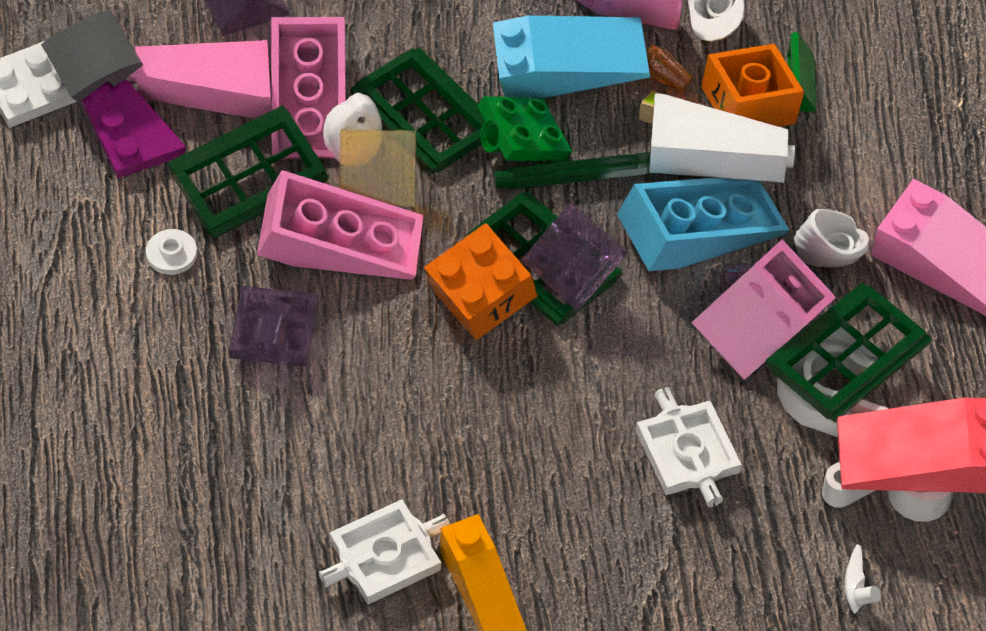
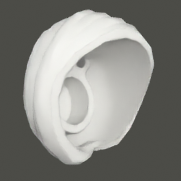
[323,93,383,166]
[794,209,870,268]

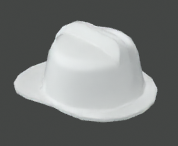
[688,0,745,42]

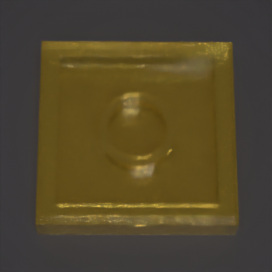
[340,129,416,207]

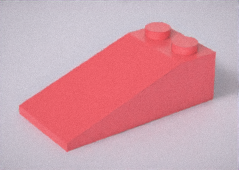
[837,397,986,493]

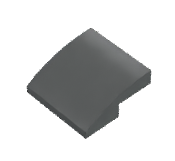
[41,10,144,103]

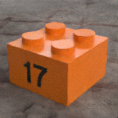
[701,43,804,127]
[424,223,537,341]

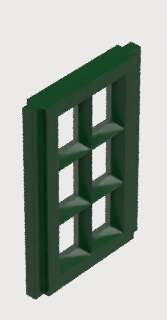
[350,47,485,174]
[167,105,329,239]
[463,191,623,327]
[765,282,932,423]

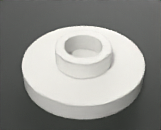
[146,229,197,275]

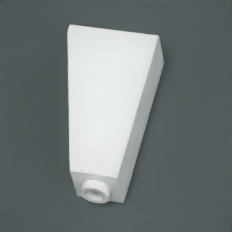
[649,93,795,183]

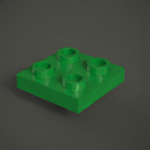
[477,96,572,161]

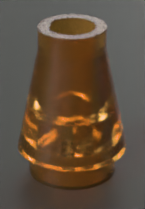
[647,44,694,94]

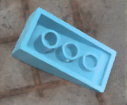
[493,15,650,98]
[617,177,789,271]

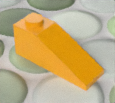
[440,514,527,631]

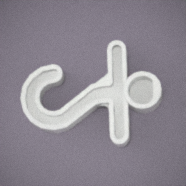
[777,327,954,522]

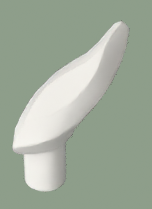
[845,544,881,614]

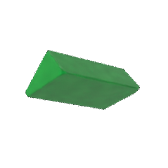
[787,32,817,112]

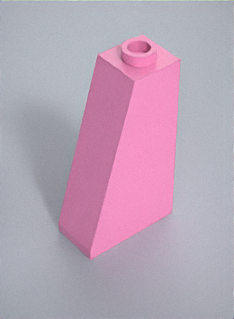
[129,40,272,119]

